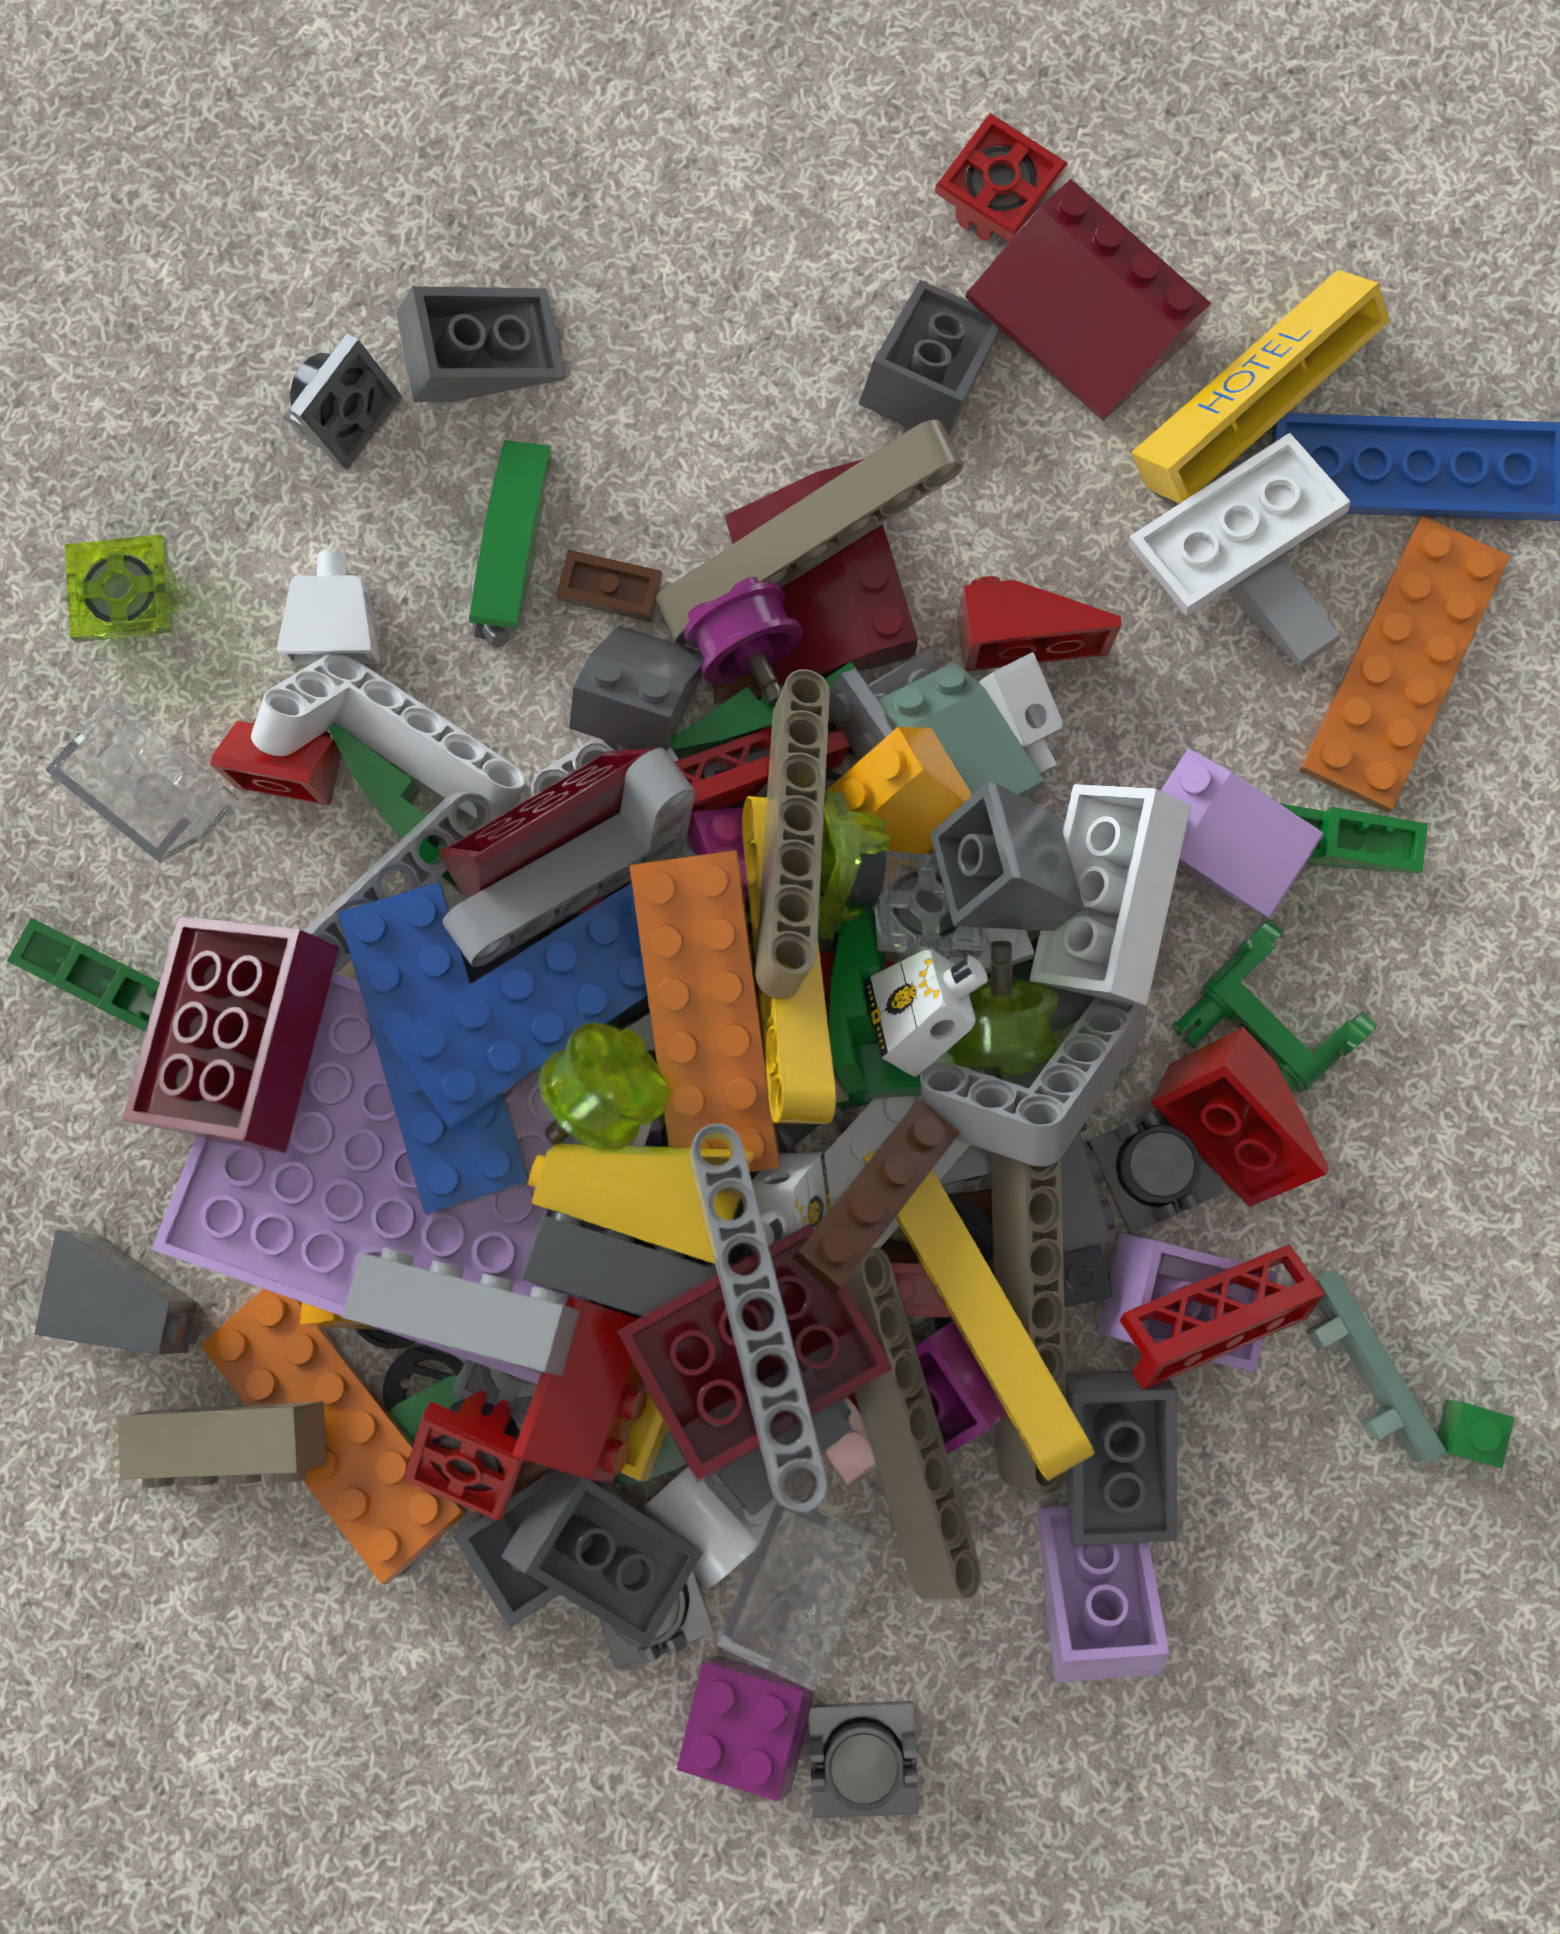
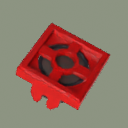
[935,113,1068,242]
[403,1390,525,1522]

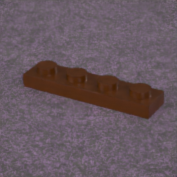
[792,1099,960,1293]

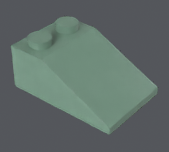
[878,661,1044,798]

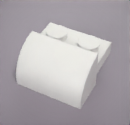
[639,1466,791,1590]

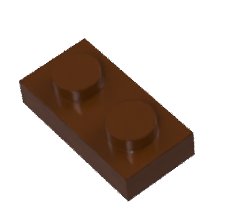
[556,550,663,622]

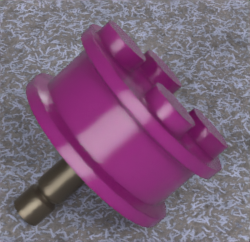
[684,577,803,706]

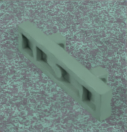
[1306,1269,1447,1464]

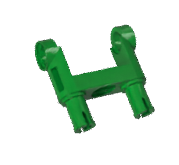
[1171,919,1378,1093]

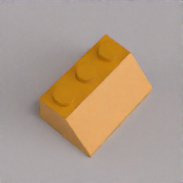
[822,727,972,896]

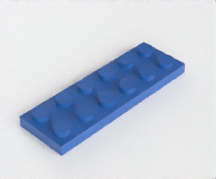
[1272,413,1560,521]
[338,882,529,1216]
[388,883,648,1129]

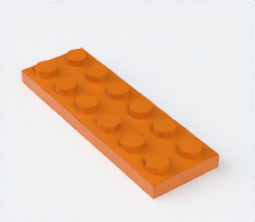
[1299,515,1510,813]
[629,850,780,1172]
[200,1289,468,1584]

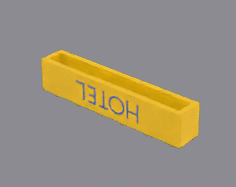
[1131,270,1390,504]

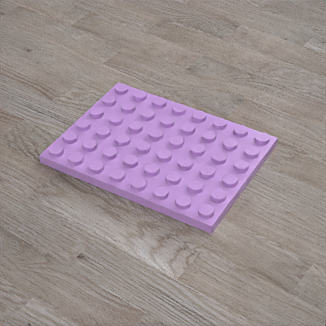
[151,972,662,1384]

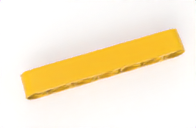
[742,796,836,1124]
[862,1148,1094,1481]

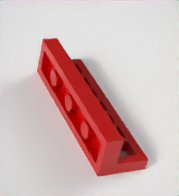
[675,727,850,811]
[1119,1244,1325,1391]

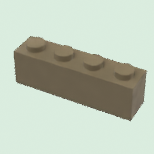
[117,1401,327,1488]

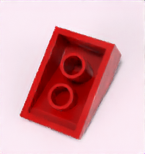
[957,576,1122,672]
[1151,1027,1329,1207]

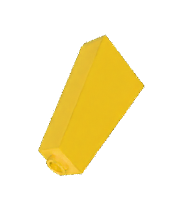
[528,1143,754,1264]

